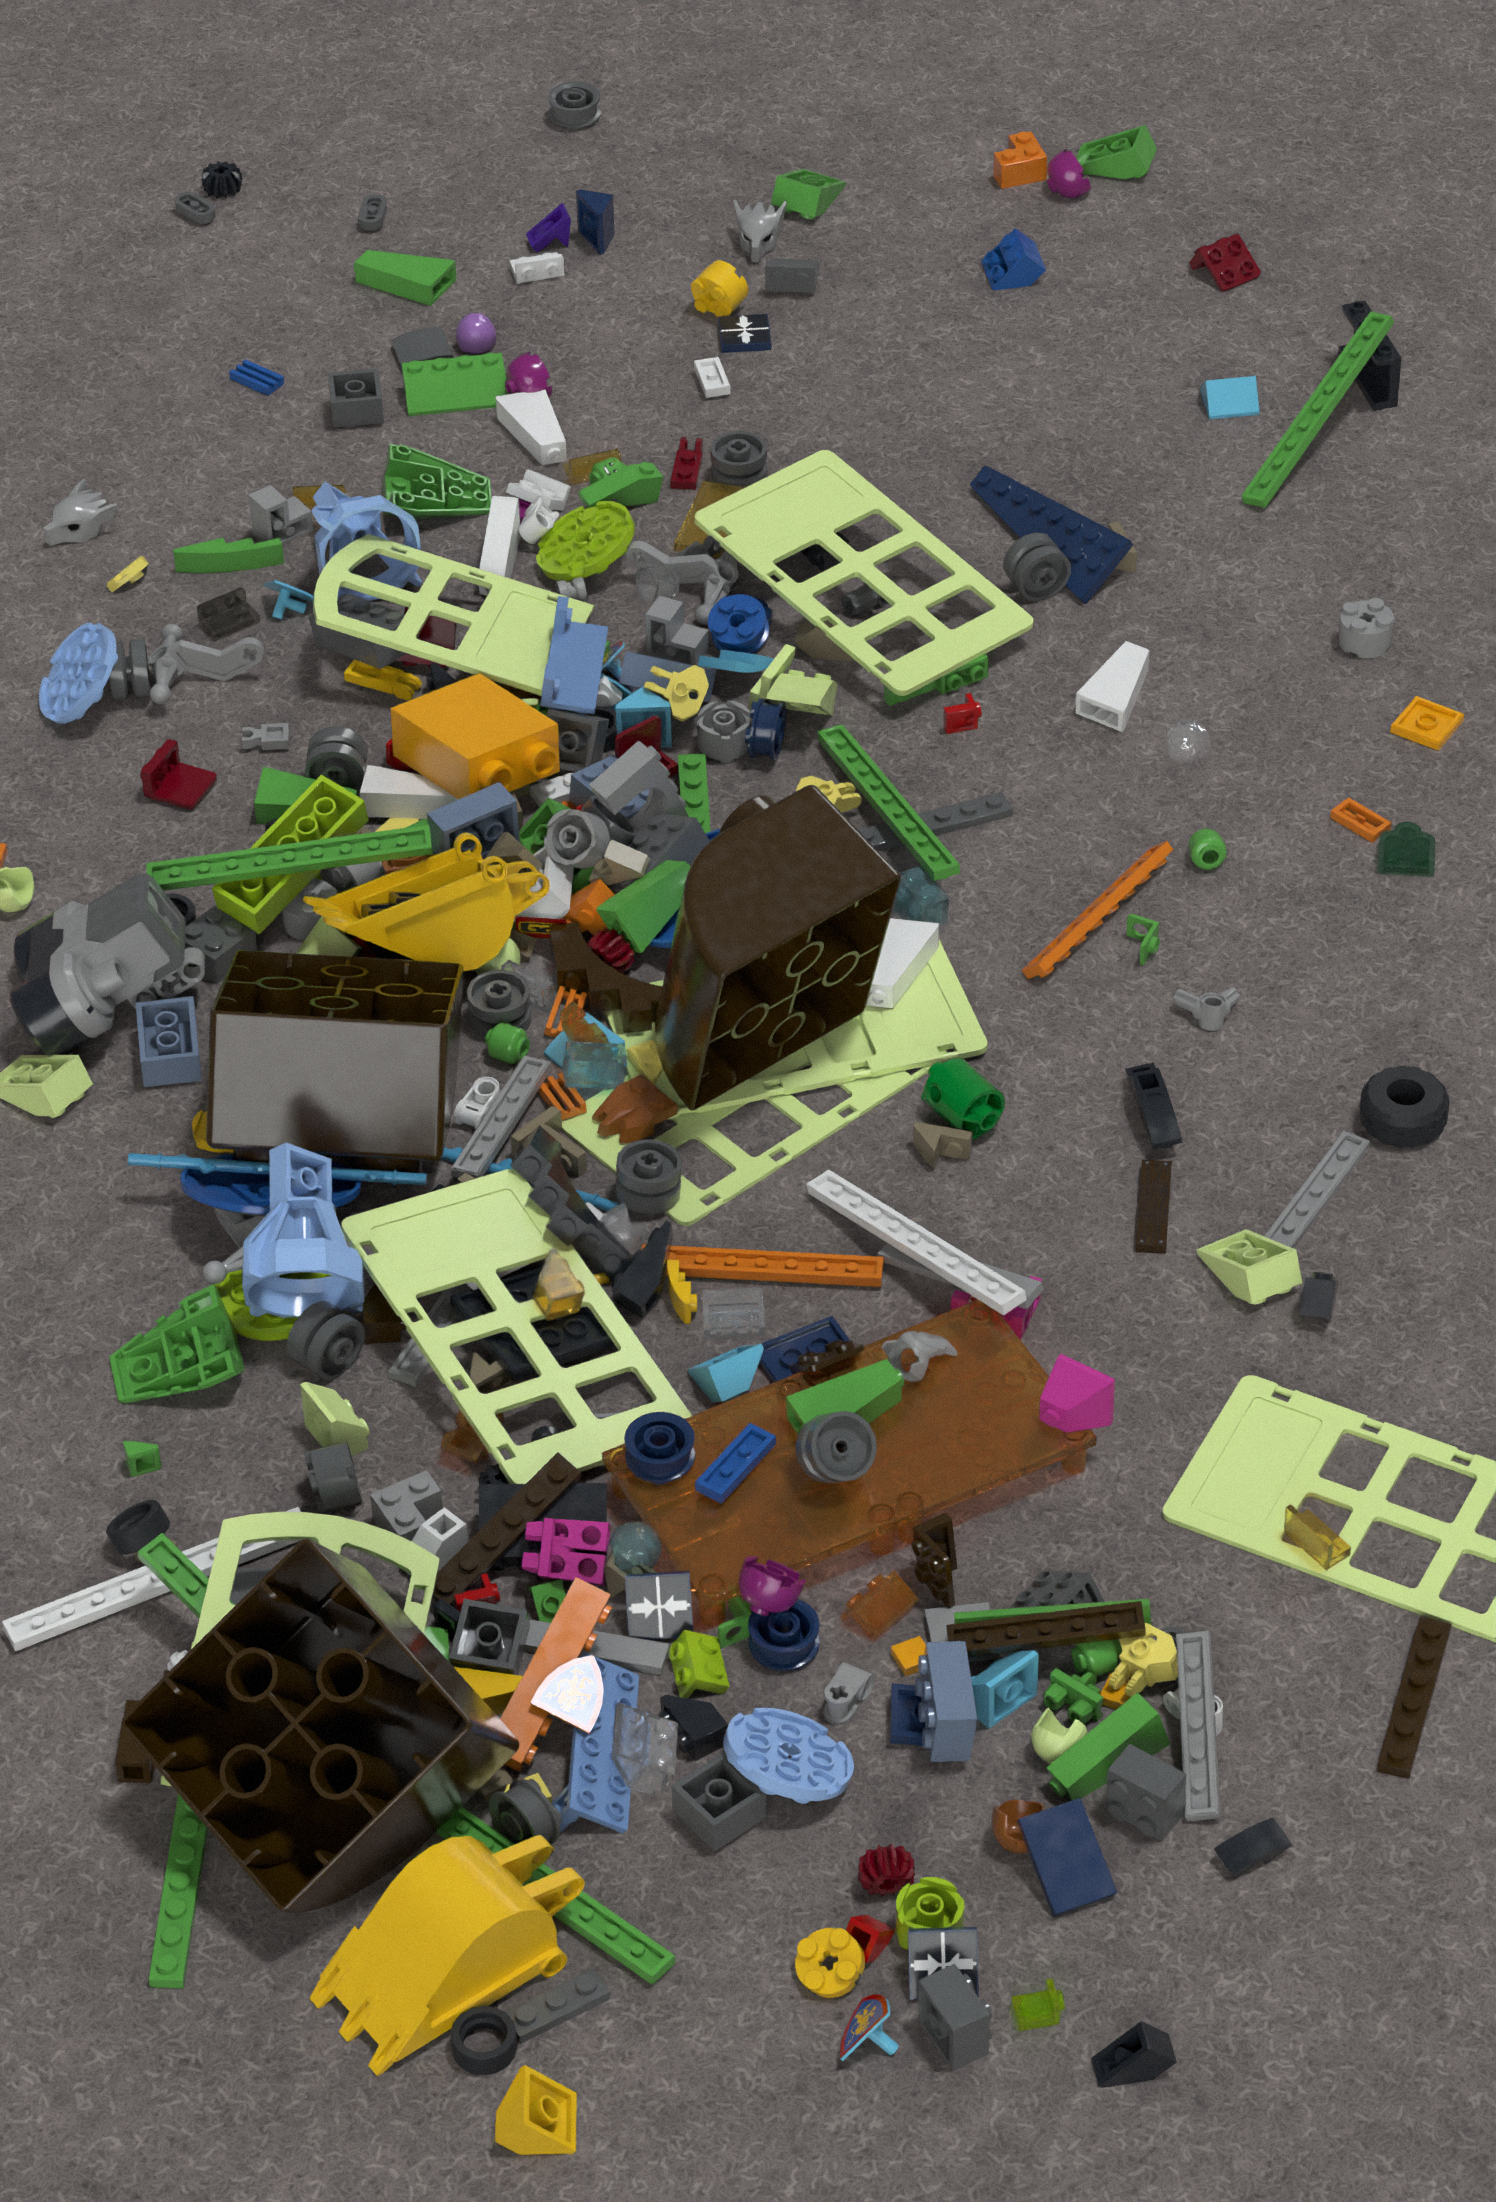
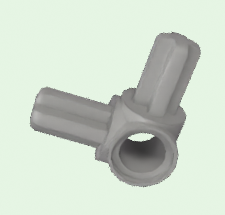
[1173,987,1240,1031]

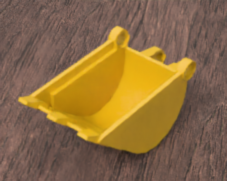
[303,832,550,971]
[309,1835,585,2076]

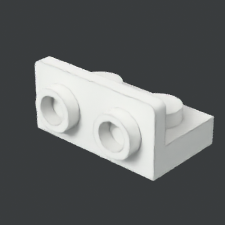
[509,252,564,284]
[506,470,571,511]

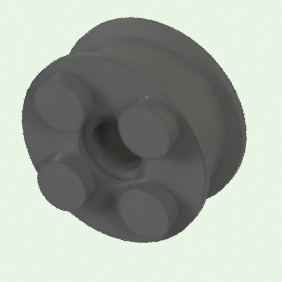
[548,81,601,130]
[489,1778,562,1844]

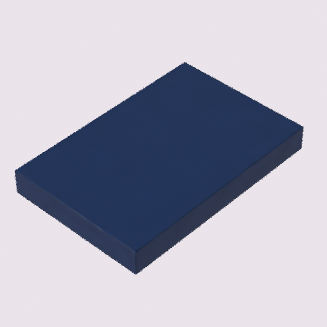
[759,1316,861,1394]
[1016,1798,1117,1916]

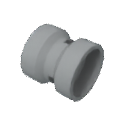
[555,577,587,603]

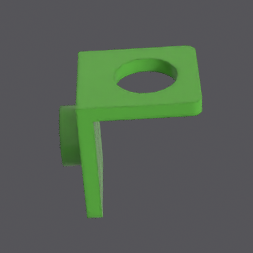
[1126,914,1160,966]
[526,1579,566,1623]
[718,1587,752,1649]

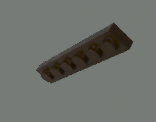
[432,1452,582,1606]
[946,1601,1146,1657]
[1377,1617,1452,1779]

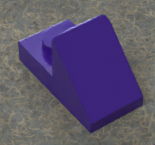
[526,203,571,253]

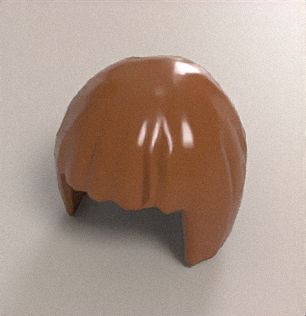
[991,1799,1045,1854]

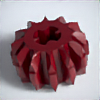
[587,928,635,974]
[858,1844,915,1897]

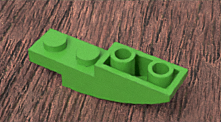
[884,654,988,706]

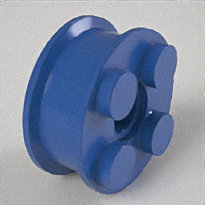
[708,594,769,654]

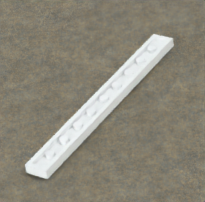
[806,1170,1027,1315]
[2,1507,301,1651]

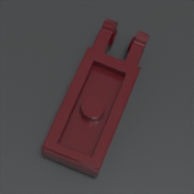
[671,437,703,490]

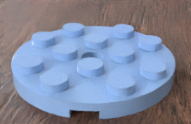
[39,622,118,724]
[723,1708,854,1804]

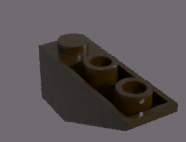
[363,1284,407,1344]

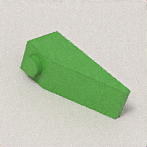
[578,462,663,508]

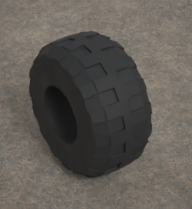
[1360,1065,1449,1148]

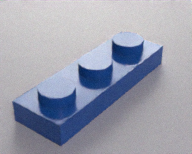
[695,1423,776,1504]

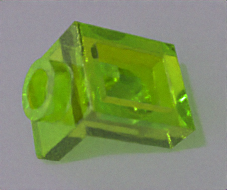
[1011,1978,1065,2031]

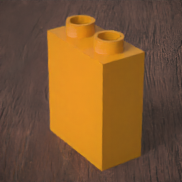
[391,673,560,800]

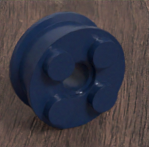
[745,698,787,761]
[624,1412,695,1485]
[748,1599,820,1671]

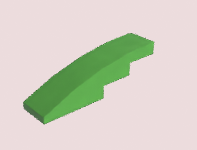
[173,538,284,573]

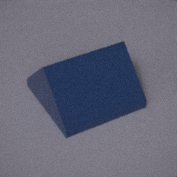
[576,190,615,255]

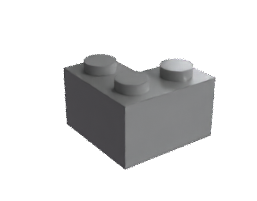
[249,485,313,545]
[645,596,709,666]
[370,1470,443,1541]

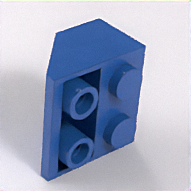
[981,228,1046,291]

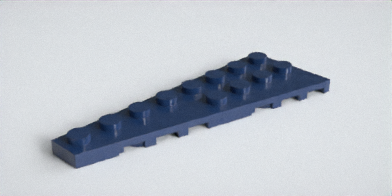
[969,465,1133,604]

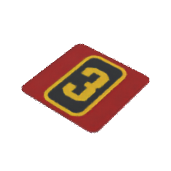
[515,916,566,939]

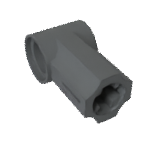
[842,582,890,616]

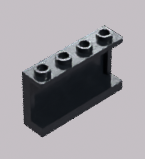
[1338,301,1402,411]
[479,1483,608,1571]

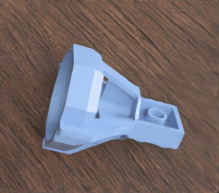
[311,481,422,601]
[243,1143,364,1318]

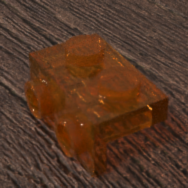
[841,1570,919,1640]

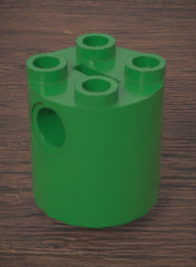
[921,1058,1005,1139]

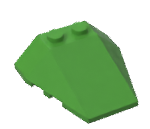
[109,1284,245,1403]

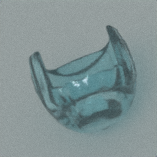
[609,1521,662,1572]

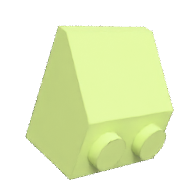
[300,1382,370,1456]

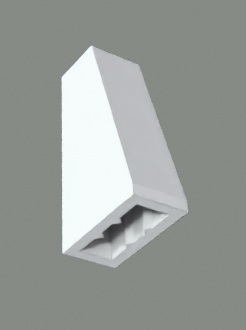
[495,390,567,465]
[479,496,521,595]
[1076,641,1149,732]
[360,765,458,819]
[866,918,939,1008]

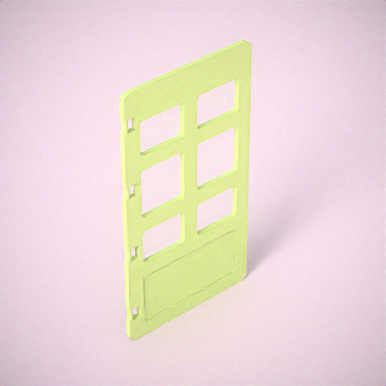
[694,450,1034,696]
[604,940,987,1119]
[562,1018,947,1226]
[341,1169,696,1484]
[1163,1375,1496,1643]

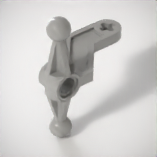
[626,541,739,625]
[148,624,264,704]
[203,1207,261,1284]

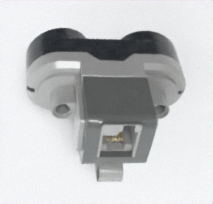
[9,874,205,1056]

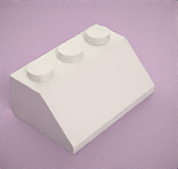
[514,846,574,922]

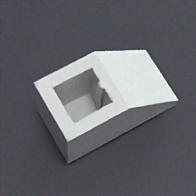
[405,1507,468,1576]

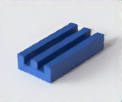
[229,359,284,396]

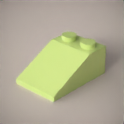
[766,670,838,716]
[0,1055,93,1118]
[1196,1229,1302,1304]

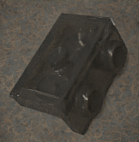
[197,587,261,642]

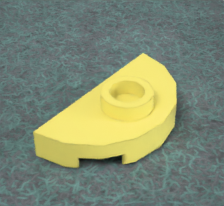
[106,556,149,592]

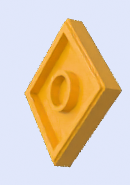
[1390,696,1464,751]

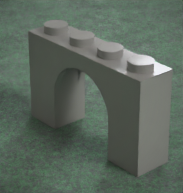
[589,741,689,834]

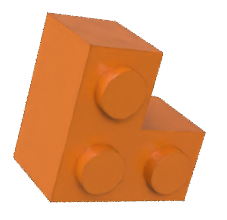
[993,131,1047,189]
[556,879,615,936]

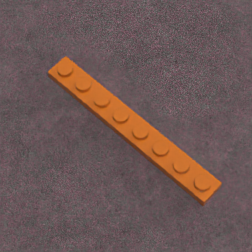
[1021,841,1173,979]
[641,1244,883,1287]

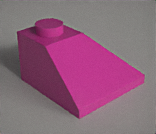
[1039,1354,1115,1433]

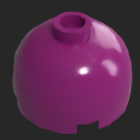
[1046,148,1091,198]
[505,351,552,398]
[738,1556,806,1616]

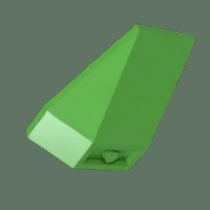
[383,444,492,519]

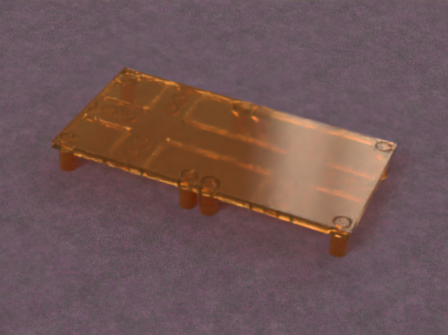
[602,1300,1097,1627]

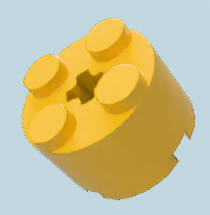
[691,260,749,318]

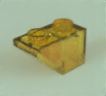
[533,1248,585,1321]

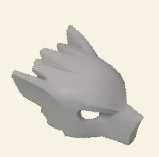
[733,200,787,262]
[44,479,118,546]

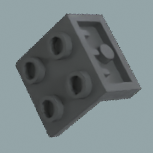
[1008,1570,1105,1609]

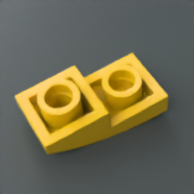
[667,1260,697,1324]

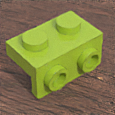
[669,1630,730,1699]

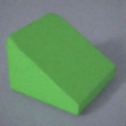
[123,1441,162,1477]

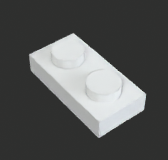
[694,357,730,398]
[530,772,575,807]

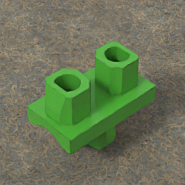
[1044,1668,1103,1725]

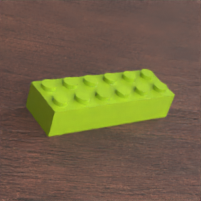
[212,774,369,934]

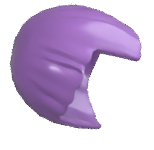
[456,313,496,354]

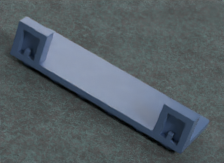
[540,596,608,714]
[552,1652,639,1833]

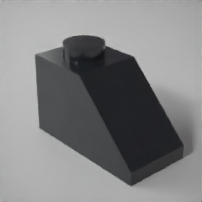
[1091,2021,1177,2088]

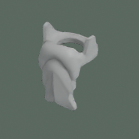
[881,1331,958,1382]

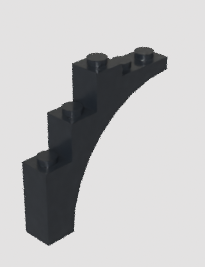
[510,1125,633,1281]

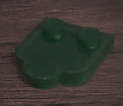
[1378,822,1436,877]

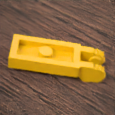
[344,659,422,701]

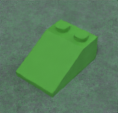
[1076,125,1157,179]
[771,169,847,219]

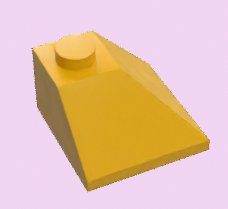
[495,2065,577,2155]

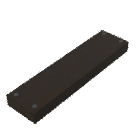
[1136,1159,1172,1254]

